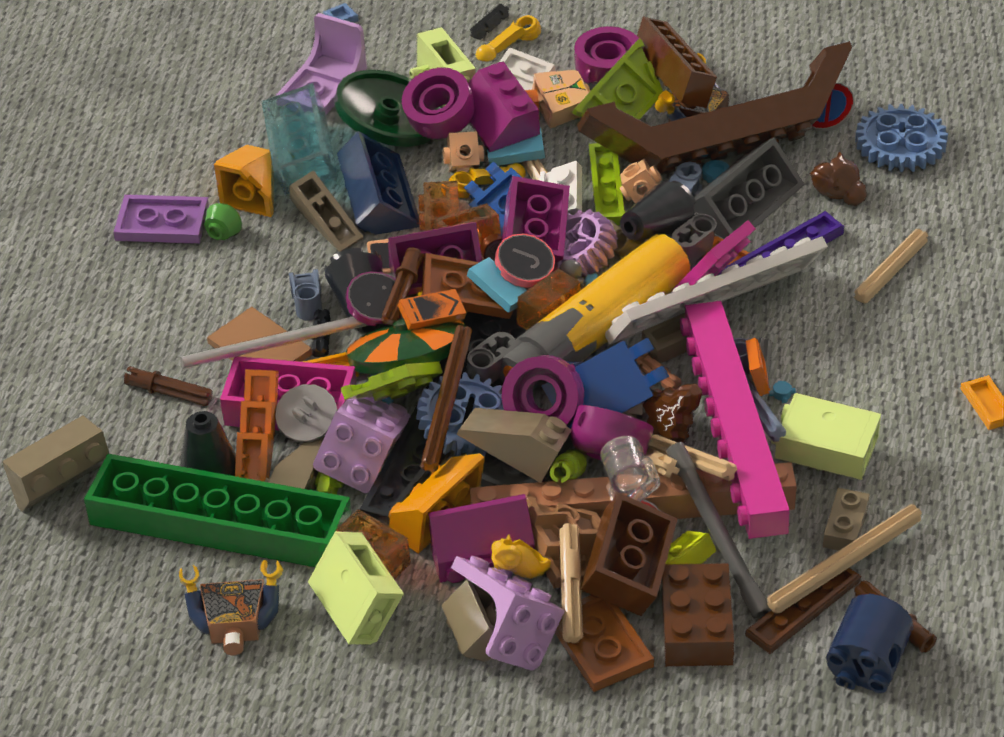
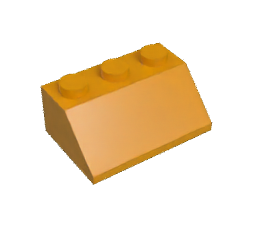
[388,453,485,554]

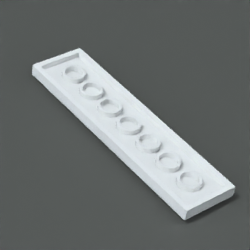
[605,236,828,344]

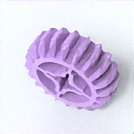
[553,209,618,278]

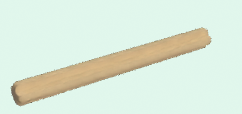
[767,504,922,614]

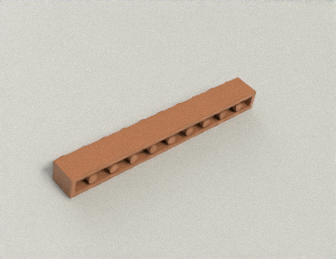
[470,462,797,519]

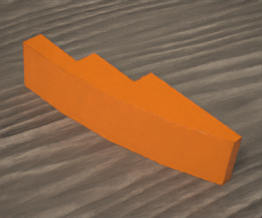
[235,369,279,482]

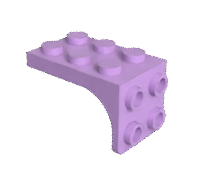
[276,13,367,118]
[313,397,411,493]
[451,555,564,671]

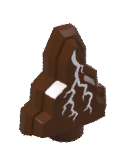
[643,383,703,443]

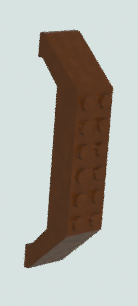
[577,41,852,175]

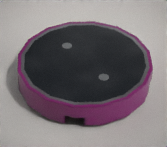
[345,271,401,326]

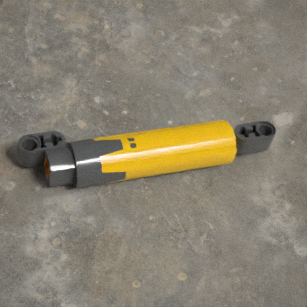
[466,214,717,390]

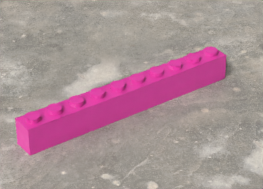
[680,301,790,539]

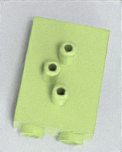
[409,27,476,108]
[771,393,881,480]
[308,531,404,644]

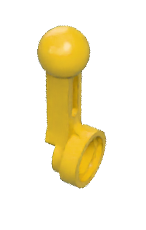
[476,15,542,61]
[447,163,526,198]

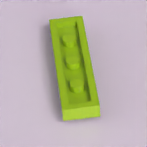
[589,143,625,225]

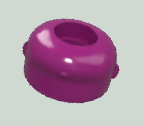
[574,26,639,83]
[402,67,475,139]
[501,355,585,427]
[570,405,654,465]

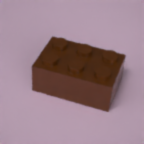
[580,492,678,616]
[661,563,734,667]

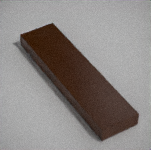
[745,567,861,654]

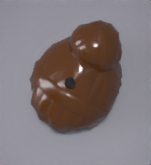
[810,152,867,206]

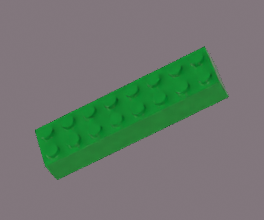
[84,453,353,567]

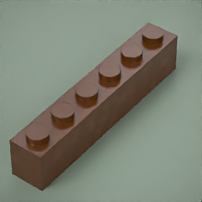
[637,16,717,109]

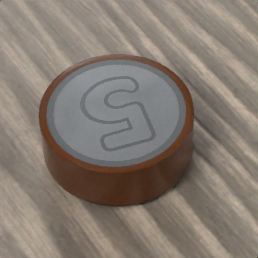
[480,233,502,261]

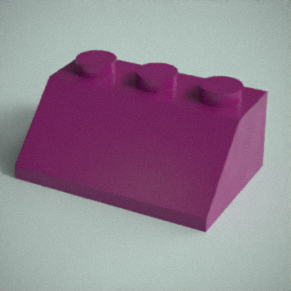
[468,61,540,152]
[502,176,570,262]
[388,222,482,295]
[428,494,535,583]

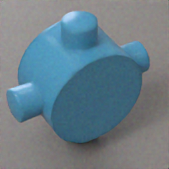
[769,381,796,403]

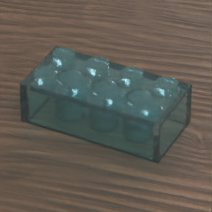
[261,83,338,195]

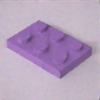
[113,195,209,244]

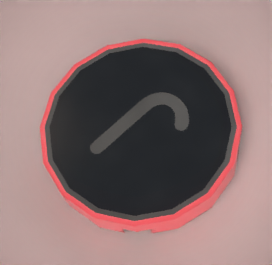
[495,234,555,288]

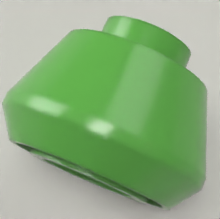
[204,203,242,240]

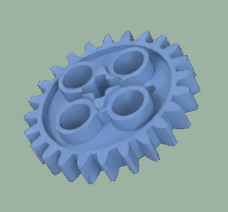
[855,104,948,172]
[416,372,504,456]

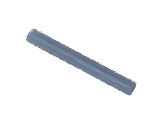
[746,376,786,442]

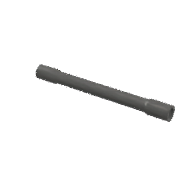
[666,442,771,619]

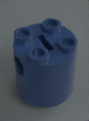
[826,594,914,693]

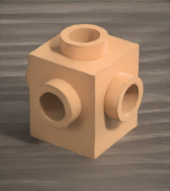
[443,131,484,172]
[620,159,662,203]

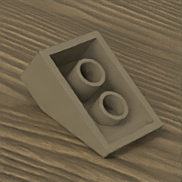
[456,408,571,483]

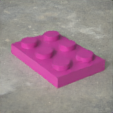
[672,220,756,290]

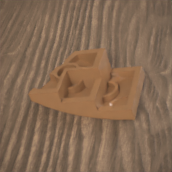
[526,496,601,588]

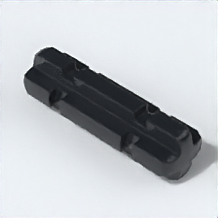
[470,3,509,40]
[312,309,331,357]

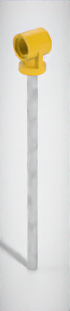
[180,292,422,369]

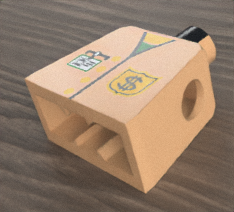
[532,70,598,128]

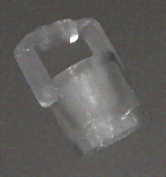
[600,436,661,502]

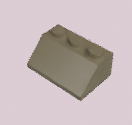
[2,415,110,512]

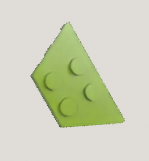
[572,38,663,120]
[341,361,443,401]

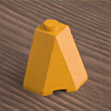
[214,145,274,217]

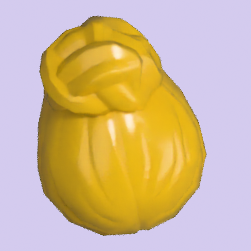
[491,535,551,579]

